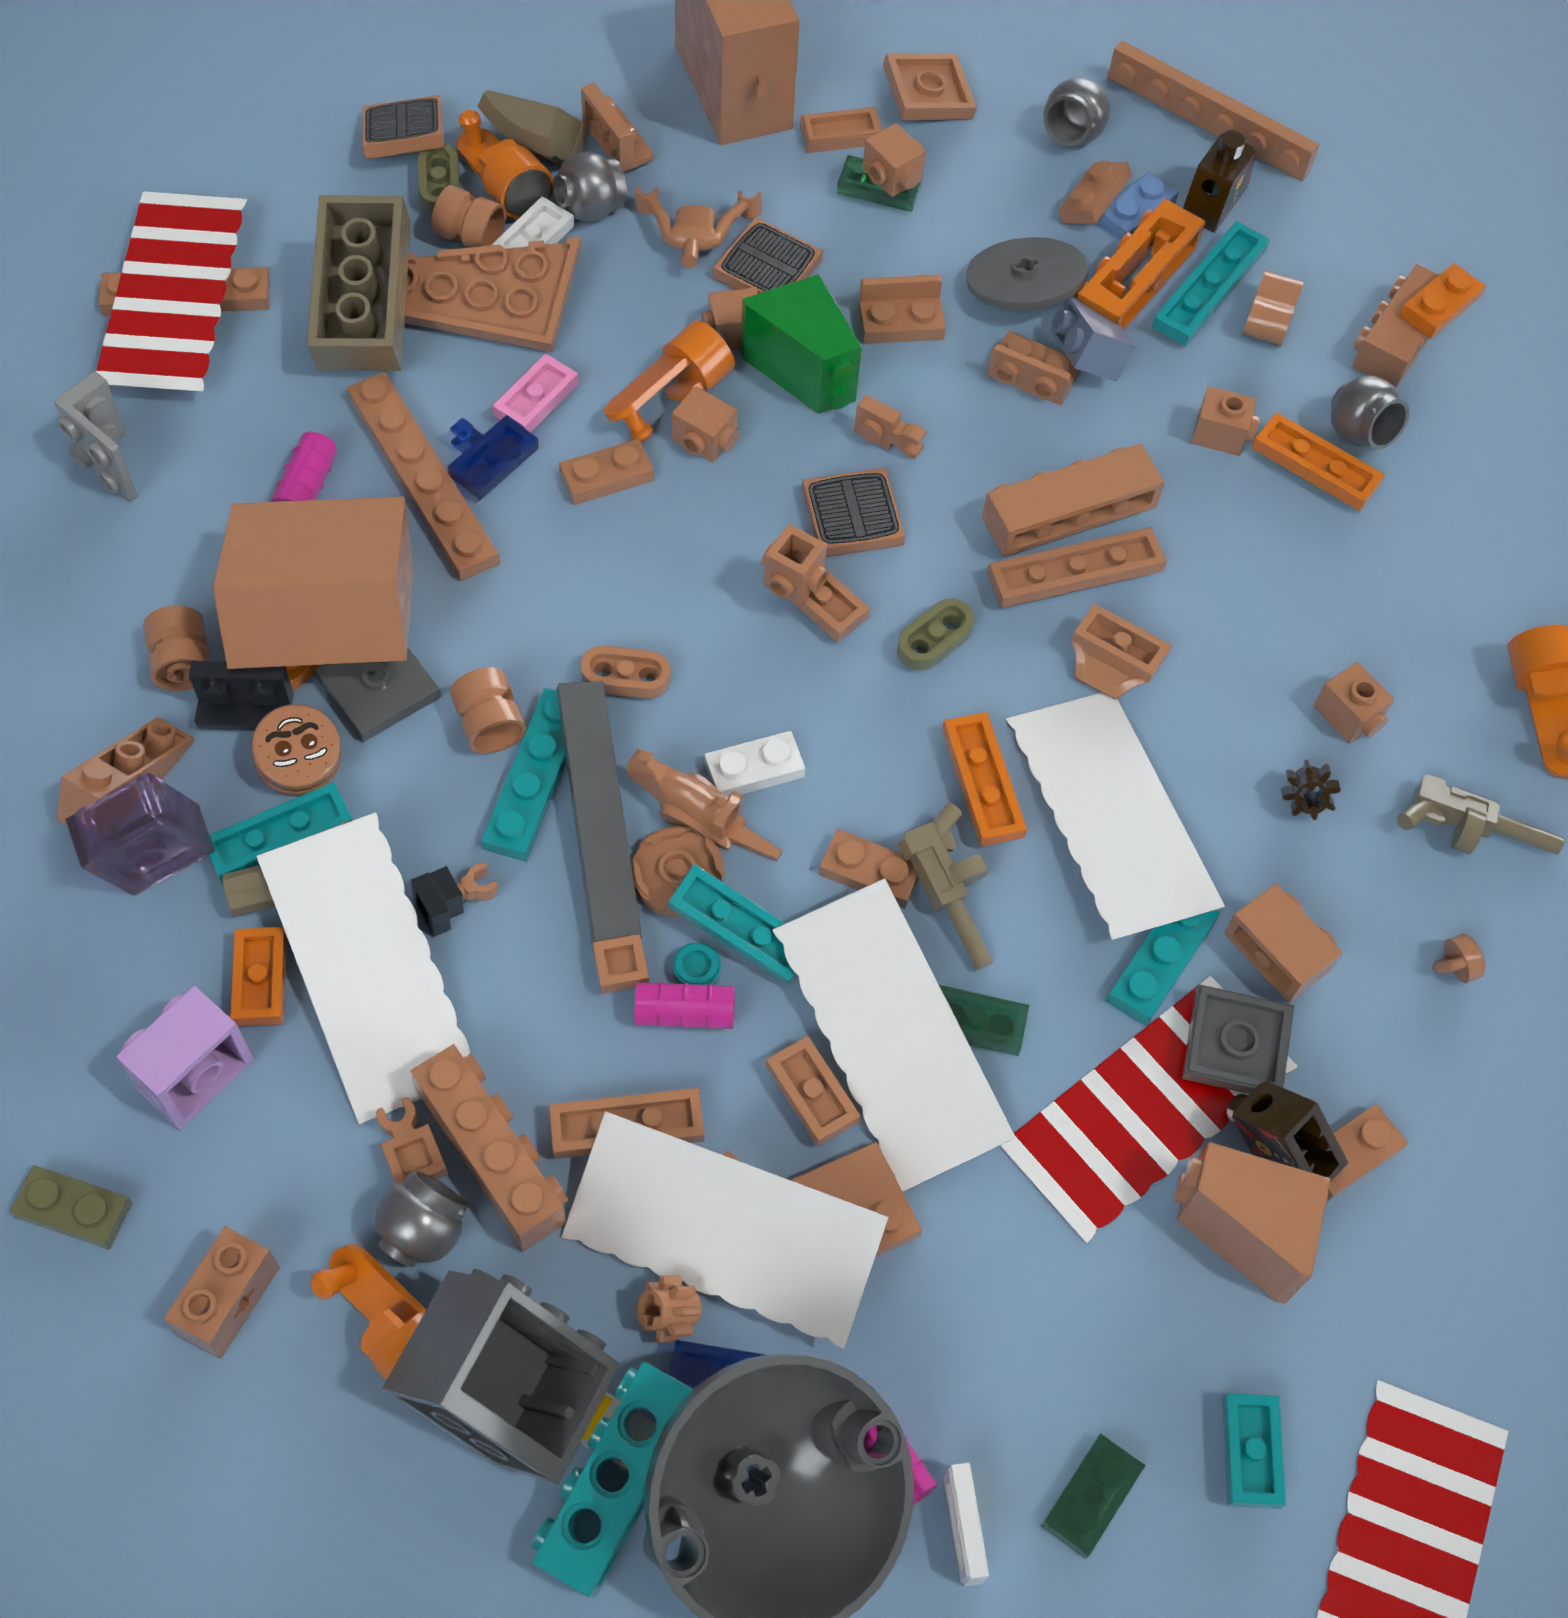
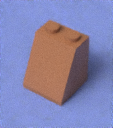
[1173,1142,1331,1304]

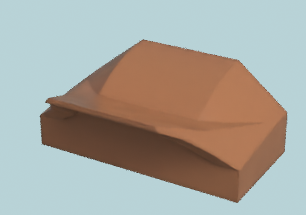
[1071,603,1172,700]

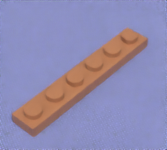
[1107,40,1320,181]
[347,371,500,581]

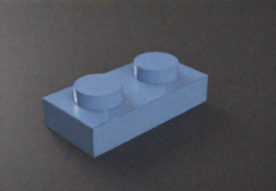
[1097,171,1178,240]

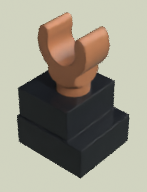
[411,863,498,937]

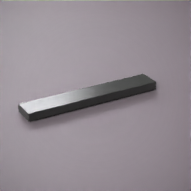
[556,681,642,947]

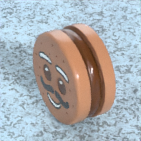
[252,704,341,796]

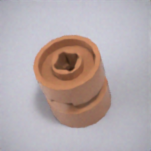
[431,185,506,248]
[143,606,210,691]
[450,667,526,754]

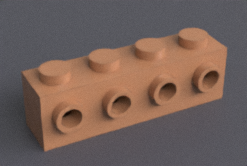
[982,443,1165,557]
[410,1044,568,1252]

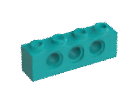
[531,1361,694,1598]

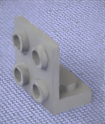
[54,371,137,502]

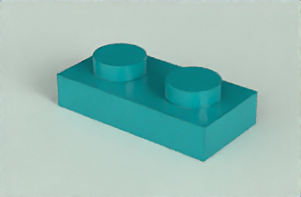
[1222,1393,1286,1509]

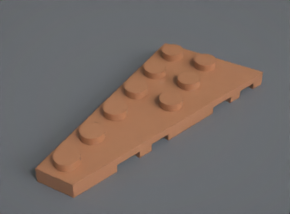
[405,237,582,352]

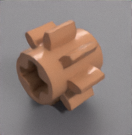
[636,1275,702,1343]

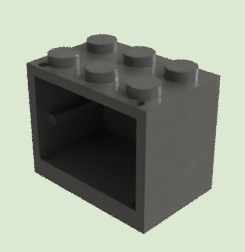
[382,1269,620,1484]

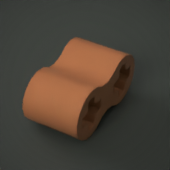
[1242,270,1304,346]

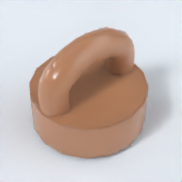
[1432,933,1485,984]

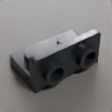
[189,660,294,731]

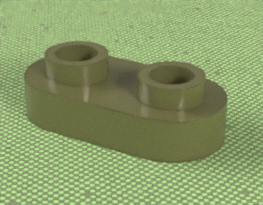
[418,144,460,213]
[897,599,974,670]

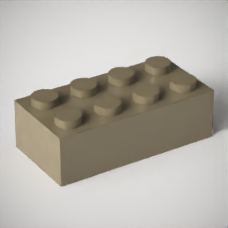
[307,195,411,371]

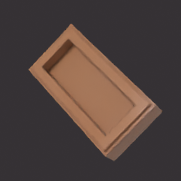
[800,107,882,153]

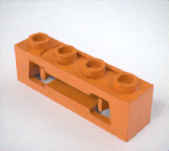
[1073,199,1205,330]

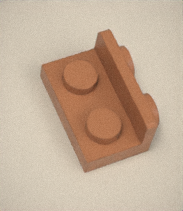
[581,82,653,172]
[858,275,946,344]
[987,331,1081,406]

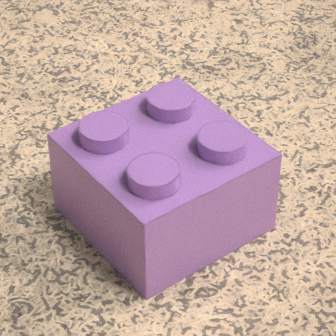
[116,985,254,1131]

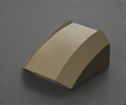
[478,90,590,166]

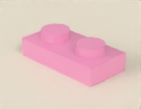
[492,353,579,437]

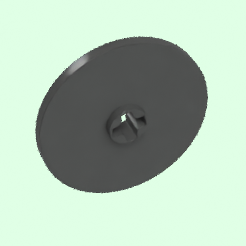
[966,237,1088,310]

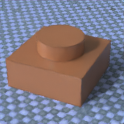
[593,934,649,994]

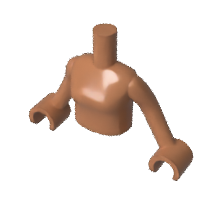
[635,187,761,268]

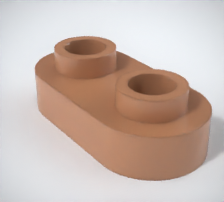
[580,645,671,699]

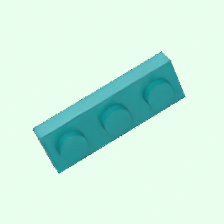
[201,782,353,884]
[667,864,795,985]
[1106,910,1221,1026]

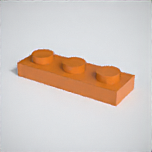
[1251,412,1385,511]
[942,712,1027,847]

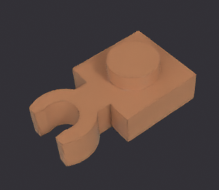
[854,394,926,459]
[376,1097,448,1184]

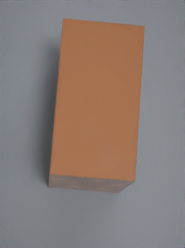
[675,0,800,146]
[213,497,414,669]

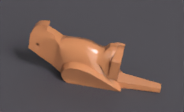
[627,749,782,861]

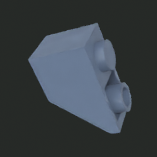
[1050,297,1135,382]

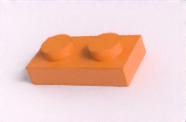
[1400,263,1486,339]
[230,927,287,1027]

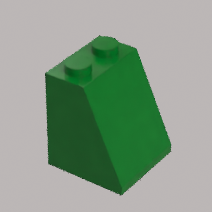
[740,274,862,414]

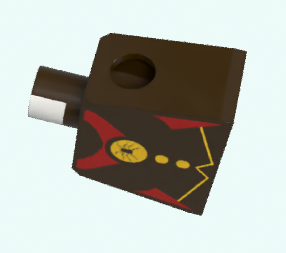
[1183,130,1257,233]
[1227,1081,1348,1182]

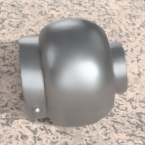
[1043,77,1110,146]
[553,152,627,222]
[1331,375,1409,450]
[374,1170,468,1267]

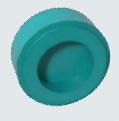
[673,942,721,985]

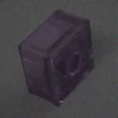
[65,772,215,896]

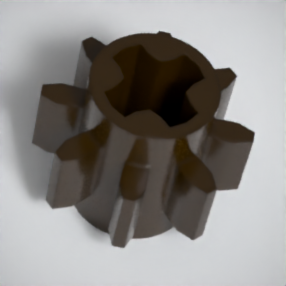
[1281,760,1341,820]

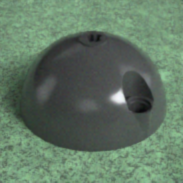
[643,1354,914,1618]

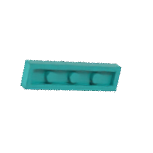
[1151,220,1270,347]
[481,687,566,862]

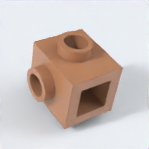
[761,524,828,605]

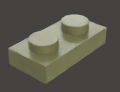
[10,1165,132,1250]

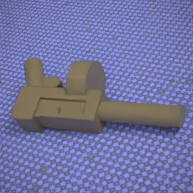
[1397,774,1565,855]
[898,803,993,971]

